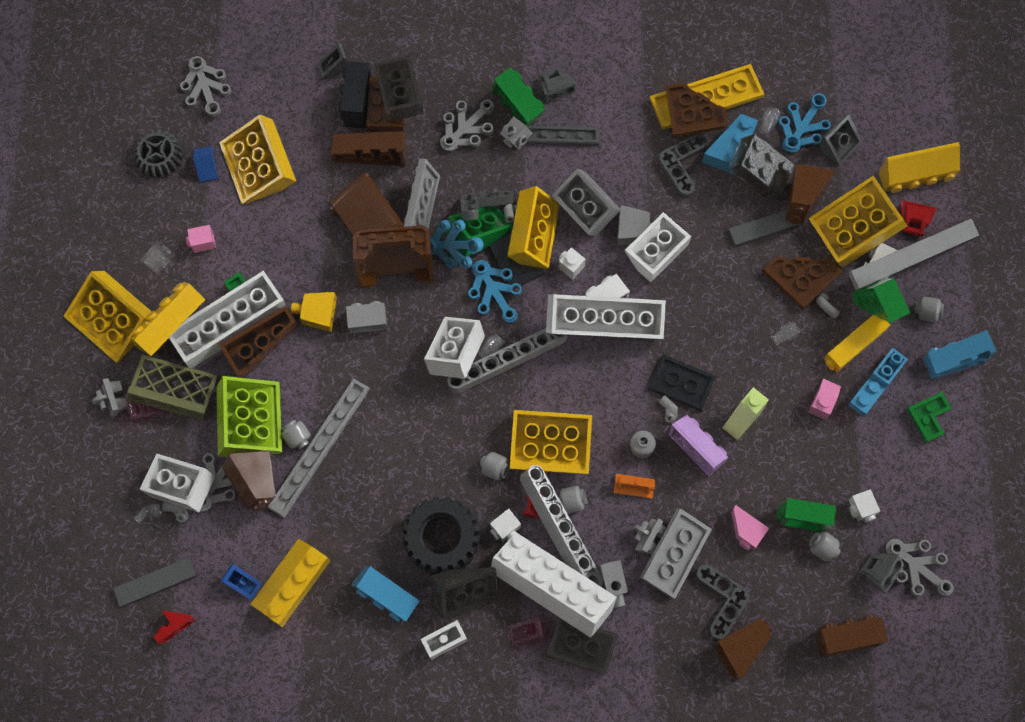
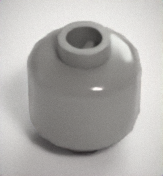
[915,296,944,323]
[281,420,311,450]
[630,431,656,458]
[480,452,510,481]
[558,486,587,513]
[809,531,841,561]

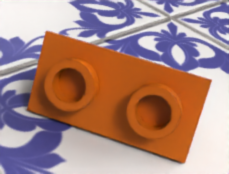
[613,474,655,499]

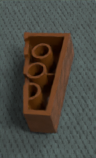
[331,131,408,167]
[219,306,298,378]

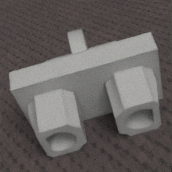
[92,378,128,418]
[633,518,666,555]

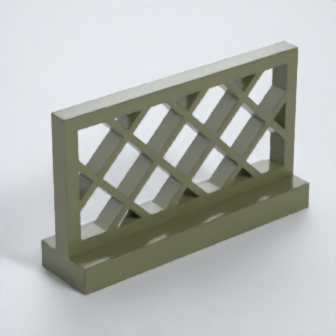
[127,355,218,421]

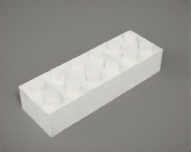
[169,271,287,368]
[546,294,666,339]
[490,533,617,638]

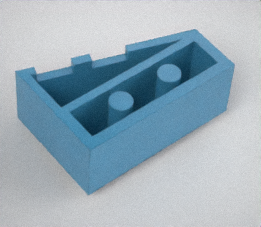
[351,566,419,622]

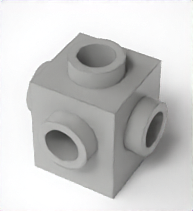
[500,116,532,150]

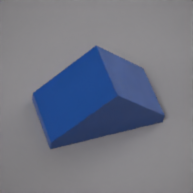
[193,146,218,183]
[220,564,262,600]

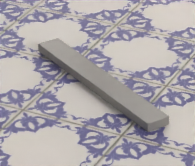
[848,218,979,290]
[267,378,370,518]

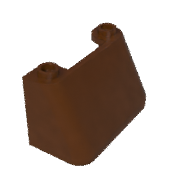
[329,172,404,236]
[353,225,434,288]

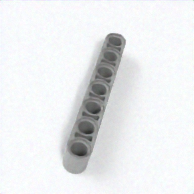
[447,328,568,394]
[520,465,603,587]

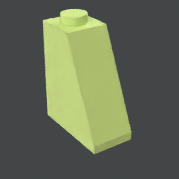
[723,387,769,440]

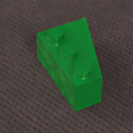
[491,67,545,127]
[852,278,910,323]

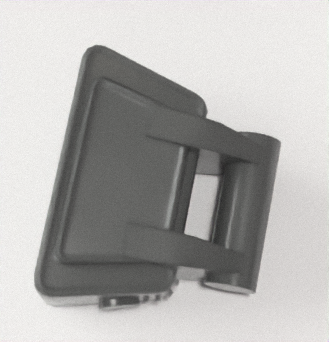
[540,67,576,103]
[859,553,904,594]

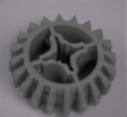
[132,129,183,178]

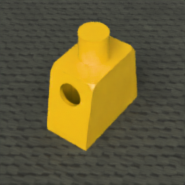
[291,292,337,332]

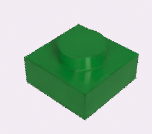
[224,272,246,291]

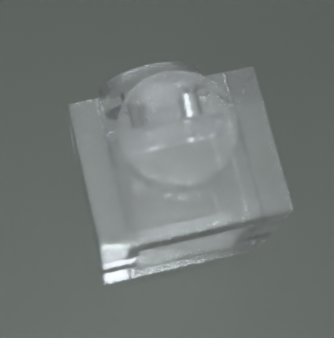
[141,243,171,276]

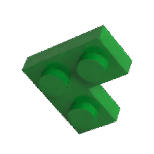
[906,392,952,443]

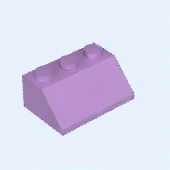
[668,415,728,477]

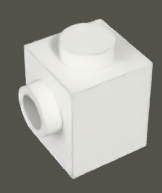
[558,248,586,280]
[849,489,880,523]
[490,509,521,542]

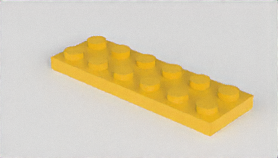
[650,64,764,130]

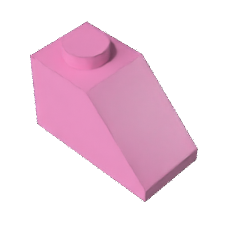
[808,379,841,420]
[731,505,769,550]

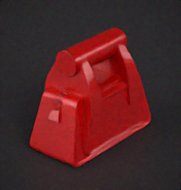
[898,201,937,237]

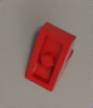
[153,611,196,645]

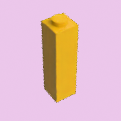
[824,315,890,373]

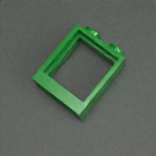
[776,498,836,532]

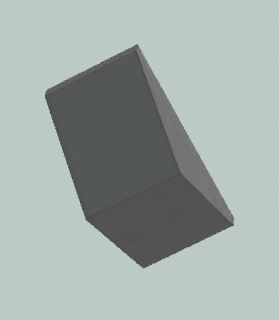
[318,43,347,78]

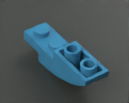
[848,348,908,417]

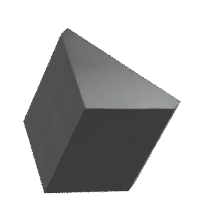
[818,114,863,166]

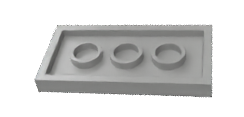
[404,159,440,229]
[640,508,712,599]

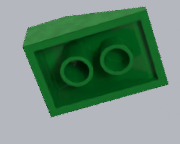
[445,206,513,256]

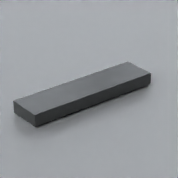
[526,125,599,146]
[728,210,805,247]
[113,557,197,608]

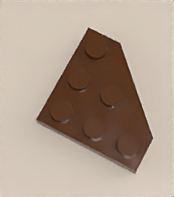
[665,83,728,138]
[762,257,843,310]

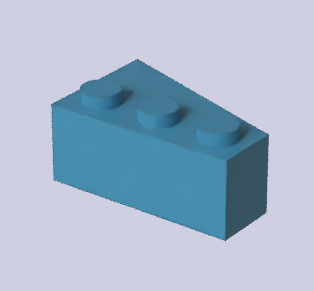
[702,114,758,175]
[923,331,997,379]

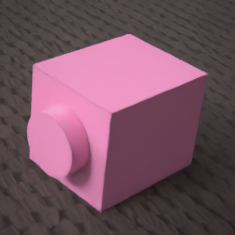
[186,225,216,253]

